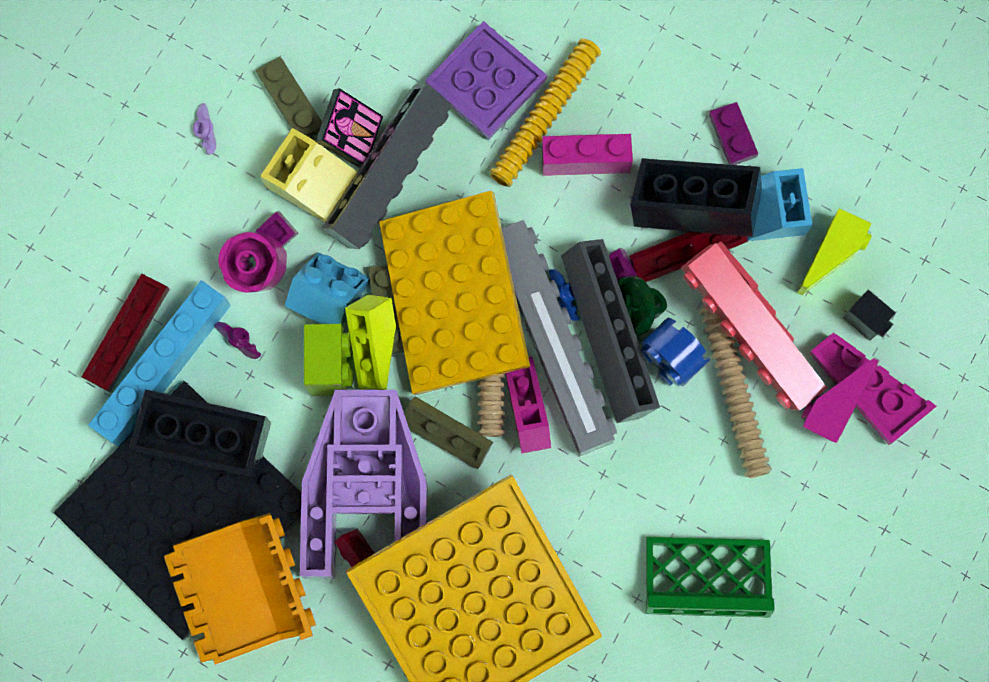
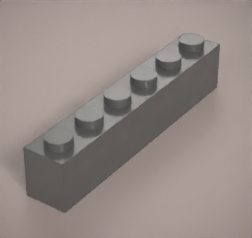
[322,83,452,249]
[561,239,660,424]

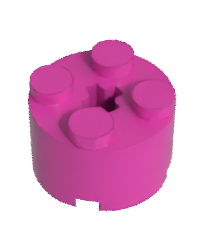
[218,232,287,293]

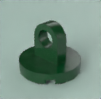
[617,276,667,336]

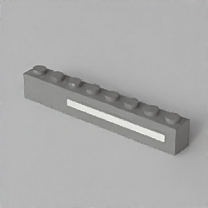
[502,220,617,457]

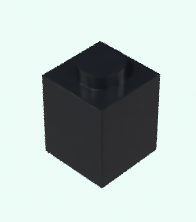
[843,289,896,341]

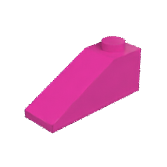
[505,356,551,454]
[801,357,880,443]

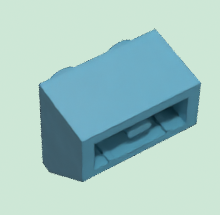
[747,168,812,241]
[285,252,370,326]

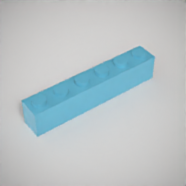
[88,280,231,447]

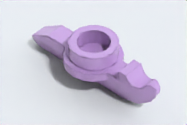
[193,103,216,155]

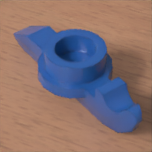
[549,269,580,321]

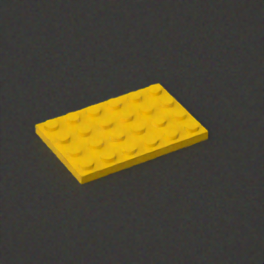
[379,191,530,395]

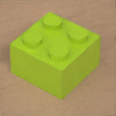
[304,324,353,396]

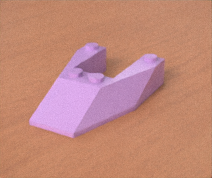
[299,390,427,579]

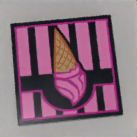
[316,88,383,168]

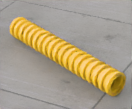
[490,38,601,187]

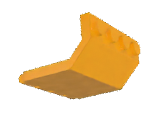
[164,513,316,665]

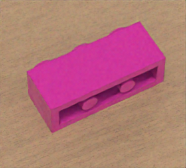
[542,134,633,176]

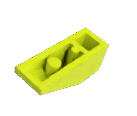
[797,208,872,295]
[345,295,396,390]

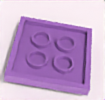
[425,21,548,140]

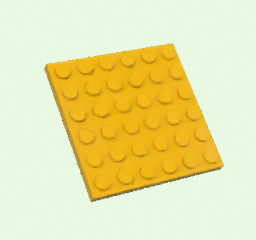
[346,474,603,682]

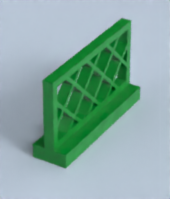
[646,537,775,618]

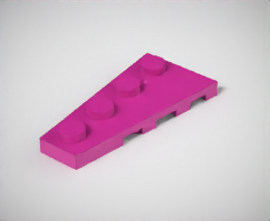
[809,332,937,445]

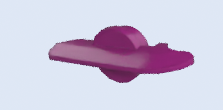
[214,322,261,359]

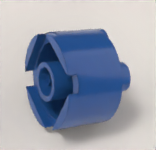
[641,317,710,387]

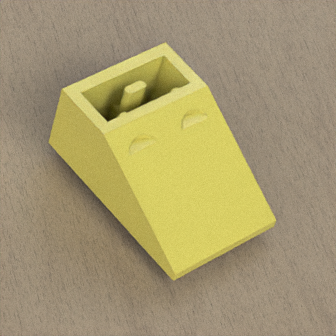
[260,128,357,222]

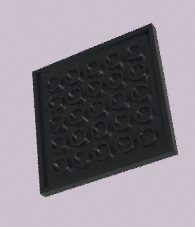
[53,381,302,641]

